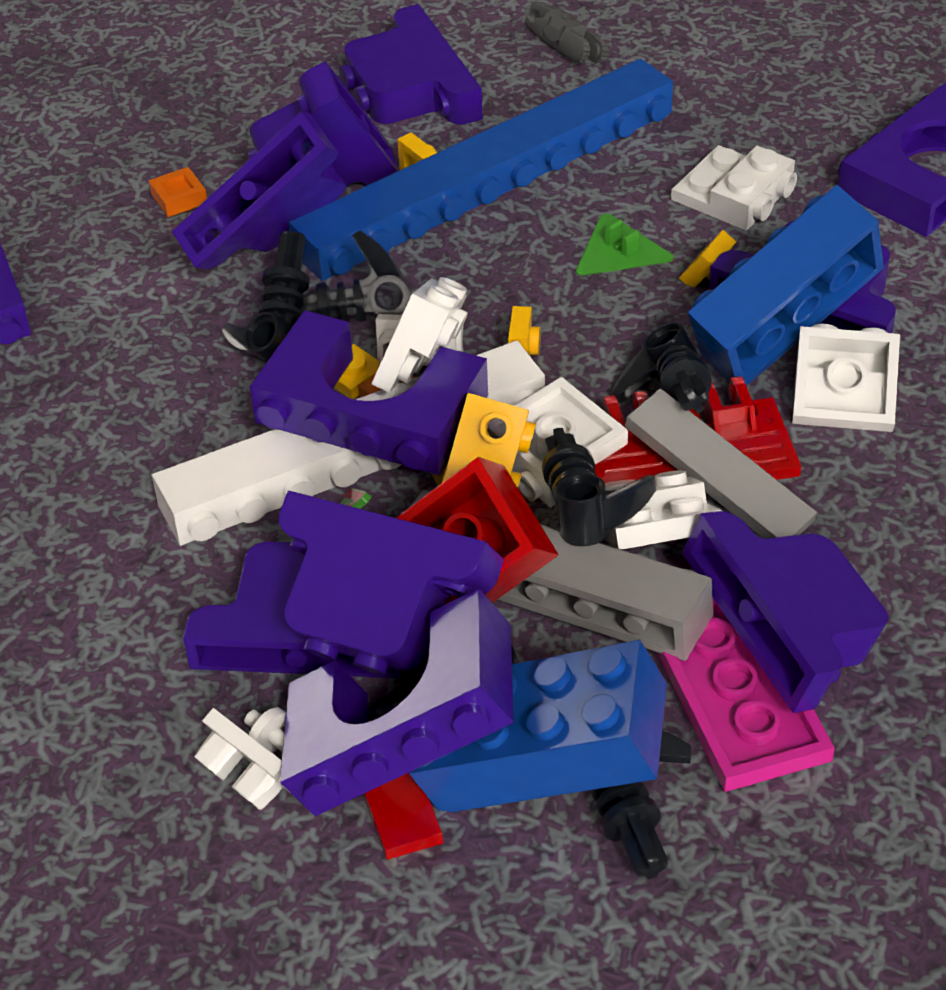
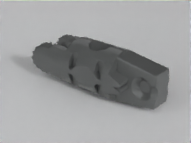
[526,2,610,63]

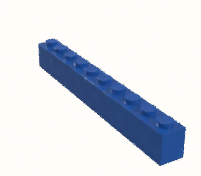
[288,58,673,281]

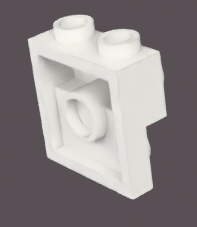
[671,145,797,231]
[371,277,468,393]
[792,324,900,432]
[488,377,628,508]
[604,470,721,550]

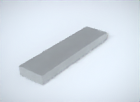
[625,388,817,539]

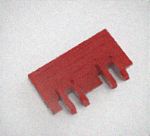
[595,376,802,484]

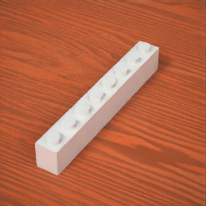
[152,341,545,546]

